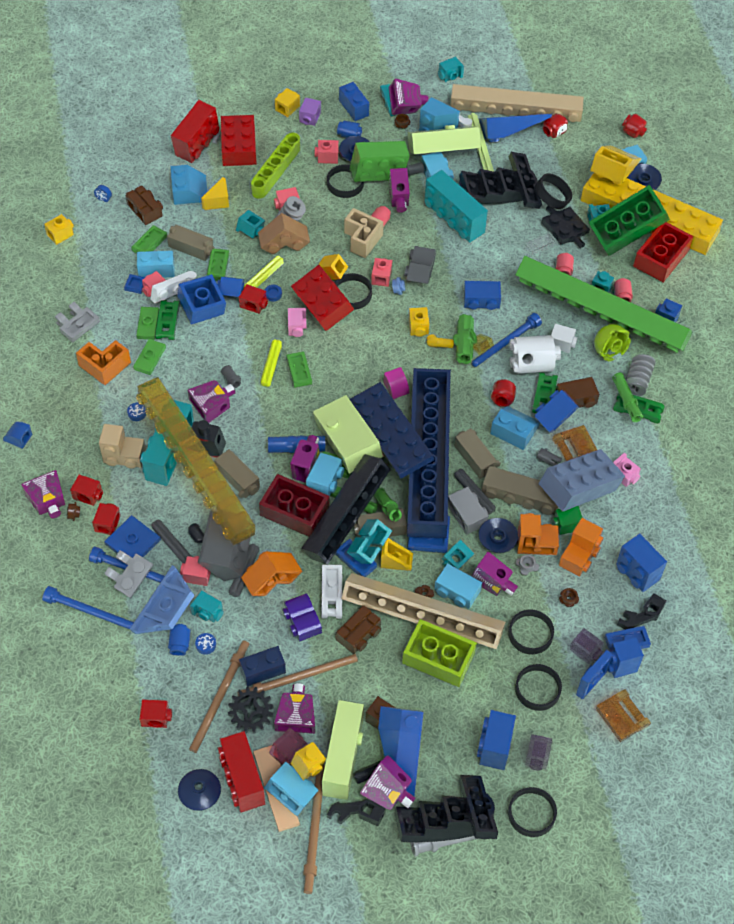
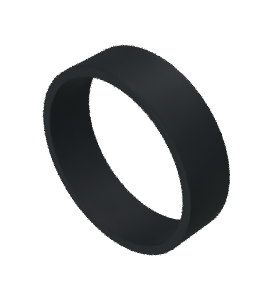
[327,164,364,198]
[535,173,573,209]
[334,273,372,310]
[508,609,554,655]
[515,664,562,711]
[508,787,557,837]

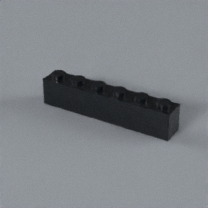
[301,454,390,565]

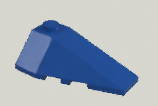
[479,114,552,142]
[378,706,424,797]

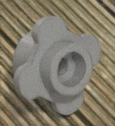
[516,554,539,575]

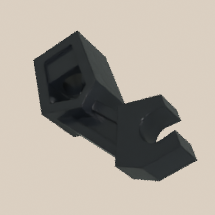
[617,593,667,630]
[327,798,386,826]

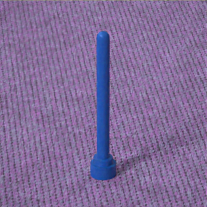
[472,313,542,367]
[89,546,165,583]
[42,586,134,629]

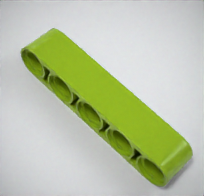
[251,132,300,199]

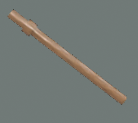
[189,640,250,753]
[237,654,358,696]
[303,765,325,894]

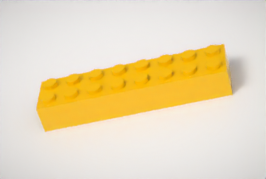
[581,173,723,255]

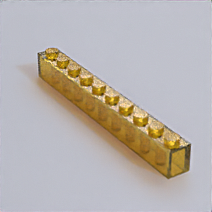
[136,377,255,545]

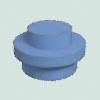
[392,277,405,295]

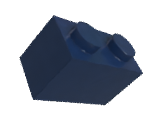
[239,646,286,687]

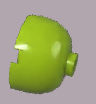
[594,324,631,362]

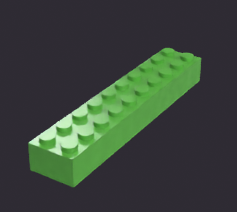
[515,255,693,353]

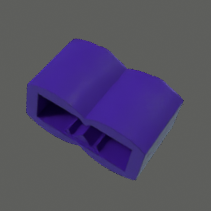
[282,593,322,642]

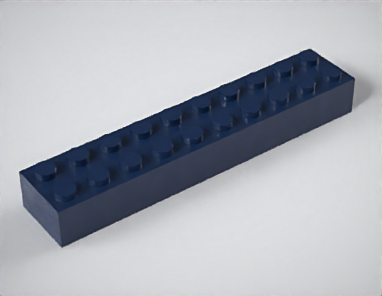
[407,368,451,538]

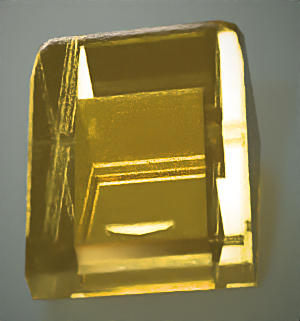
[473,334,494,356]

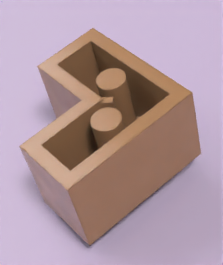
[258,213,310,254]

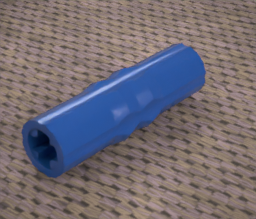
[268,435,325,453]

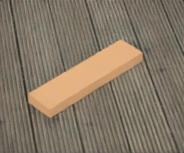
[253,745,300,832]

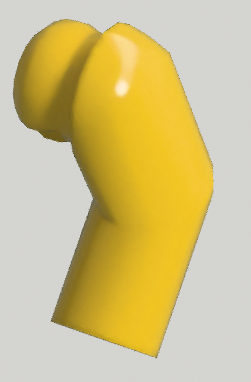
[426,334,454,348]

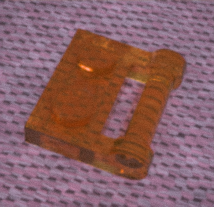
[552,425,597,461]
[596,689,651,743]

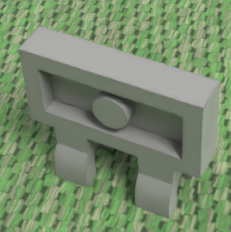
[55,302,100,343]
[104,550,154,598]

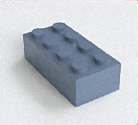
[538,449,625,512]

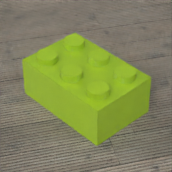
[402,619,477,687]

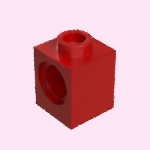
[239,284,268,314]
[70,474,103,506]
[92,503,121,535]
[139,699,172,728]

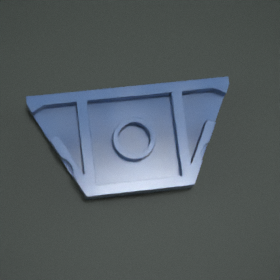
[130,565,194,634]

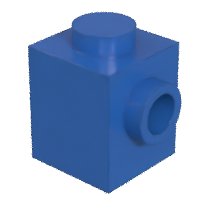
[217,276,245,297]
[655,298,682,322]

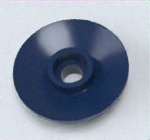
[339,136,370,161]
[628,164,662,190]
[479,518,518,553]
[178,769,221,811]

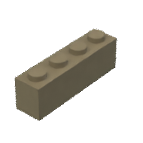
[482,466,558,515]

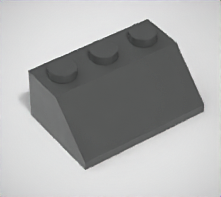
[198,510,253,581]

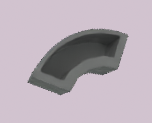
[404,246,437,284]

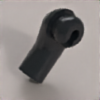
[188,523,204,543]

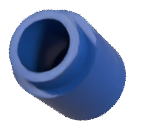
[337,120,362,138]
[168,624,191,656]

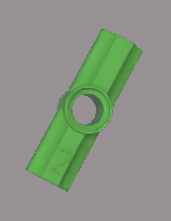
[453,314,477,364]

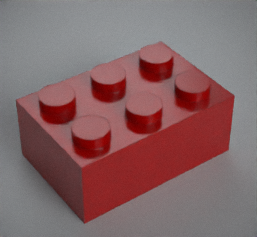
[171,100,220,163]
[221,115,257,166]
[633,222,694,283]
[291,265,354,331]
[217,731,266,813]

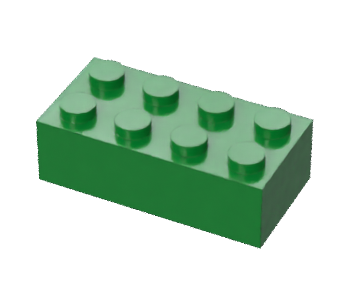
[588,185,670,256]

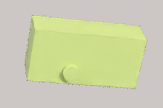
[407,125,481,154]
[313,395,383,474]
[322,700,364,800]

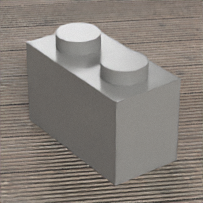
[448,487,489,535]

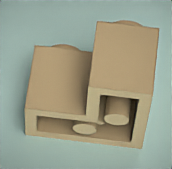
[344,208,383,258]
[99,424,146,469]

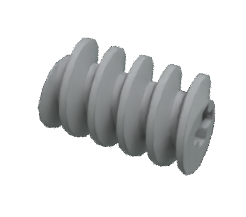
[273,196,306,222]
[626,354,656,396]

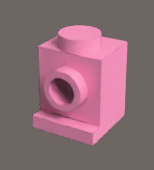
[288,308,307,337]
[613,453,641,487]

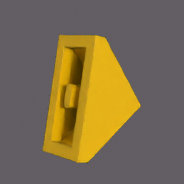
[201,177,229,210]
[381,538,413,571]

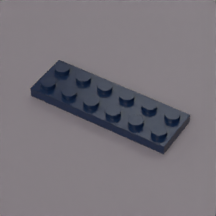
[349,382,434,479]

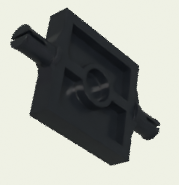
[541,206,590,249]

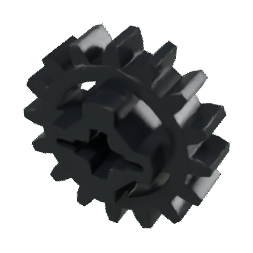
[228,687,274,734]

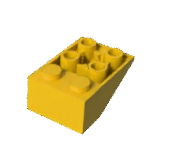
[590,145,641,184]

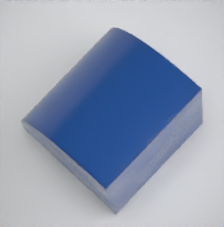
[3,422,33,449]

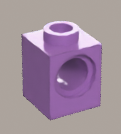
[299,97,321,126]

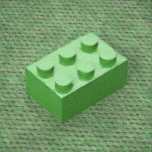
[350,141,409,182]

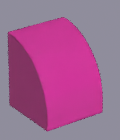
[384,367,410,399]

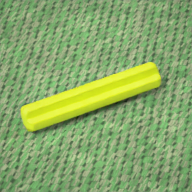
[244,256,284,287]
[261,339,282,387]

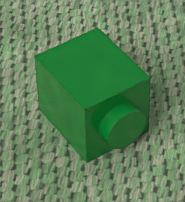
[552,506,583,535]

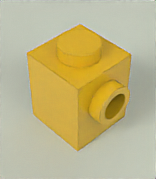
[275,88,300,117]
[44,214,74,245]
[318,254,348,280]
[409,307,429,337]
[291,742,326,781]

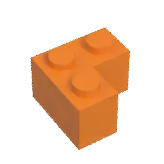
[76,340,131,385]
[517,513,559,555]
[559,518,604,577]
[241,551,302,596]

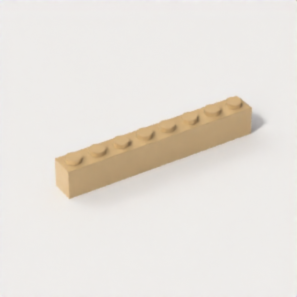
[450,84,584,122]
[341,573,506,649]

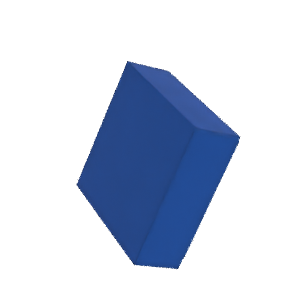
[124,274,145,294]

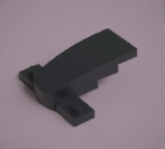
[459,151,543,209]
[395,775,498,842]

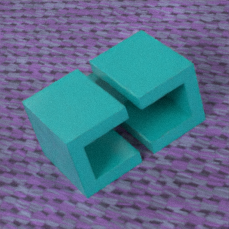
[347,519,392,564]

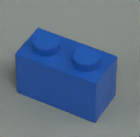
[339,82,369,121]
[464,281,501,310]
[534,390,579,433]
[608,637,644,678]

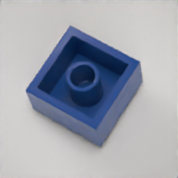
[177,274,226,324]
[616,533,667,592]
[477,710,516,770]

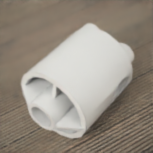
[509,335,561,374]

